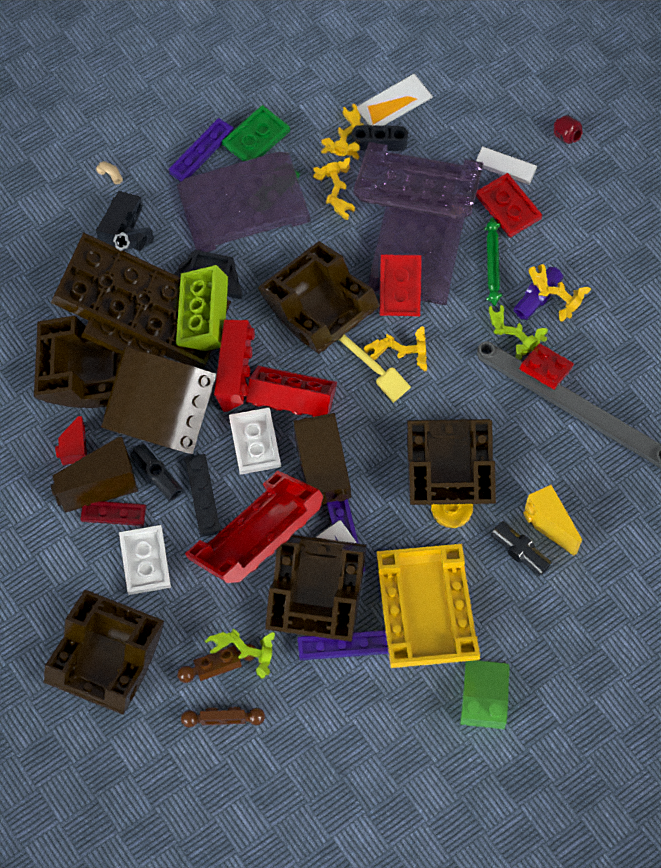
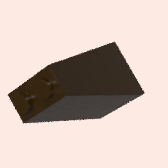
[293,413,352,505]
[51,436,139,513]

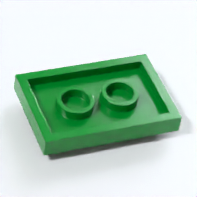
[222,105,290,168]

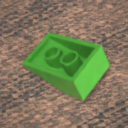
[460,660,510,729]

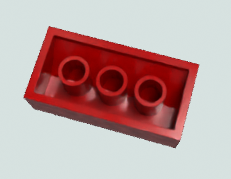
[214,320,255,412]
[246,365,337,417]

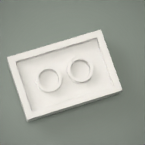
[229,408,281,475]
[119,525,171,595]

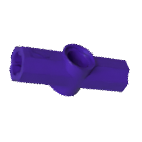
[513,266,564,320]

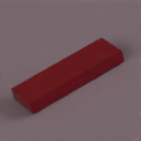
[80,501,147,526]

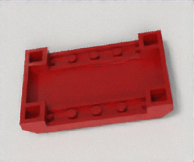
[185,471,323,583]

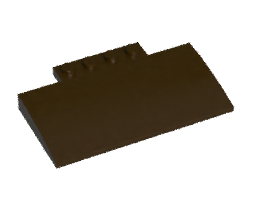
[51,232,231,370]

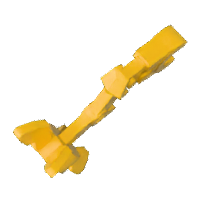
[321,104,364,160]
[313,157,355,220]
[529,264,591,322]
[364,326,427,371]

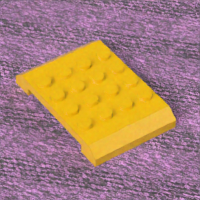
[377,544,480,668]

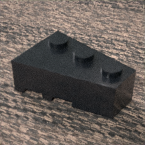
[96,191,143,251]

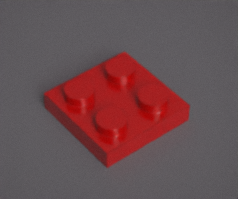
[519,343,574,390]

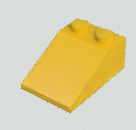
[524,485,582,556]

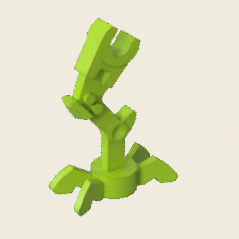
[489,305,548,360]
[205,629,275,679]

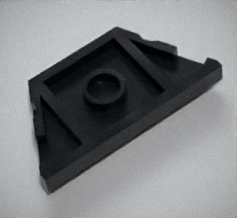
[174,250,242,299]

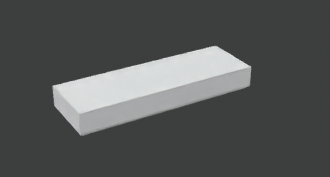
[475,147,537,185]

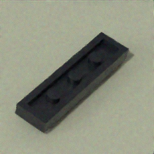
[185,454,221,537]

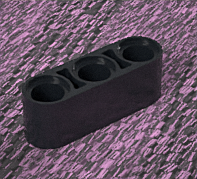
[352,125,408,151]

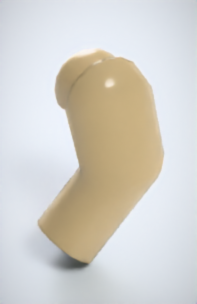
[96,161,123,184]

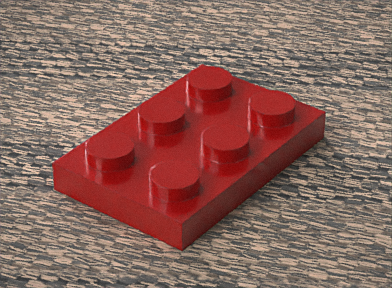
[475,173,543,238]
[380,255,422,316]

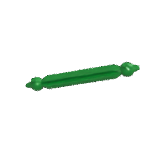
[484,217,502,307]

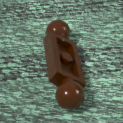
[177,644,256,683]
[181,707,265,728]

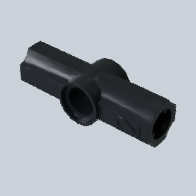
[113,227,155,251]
[130,444,183,501]
[491,521,552,577]

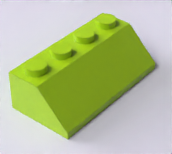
[176,265,228,351]

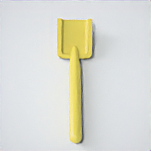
[338,334,411,403]

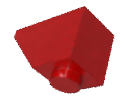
[55,416,87,465]

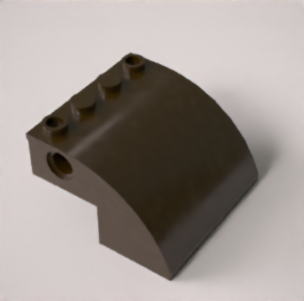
[258,241,380,354]
[34,315,122,408]
[101,347,216,454]
[407,419,496,505]
[265,534,367,642]
[43,589,164,715]

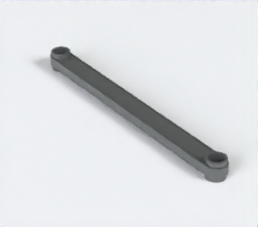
[477,341,661,468]

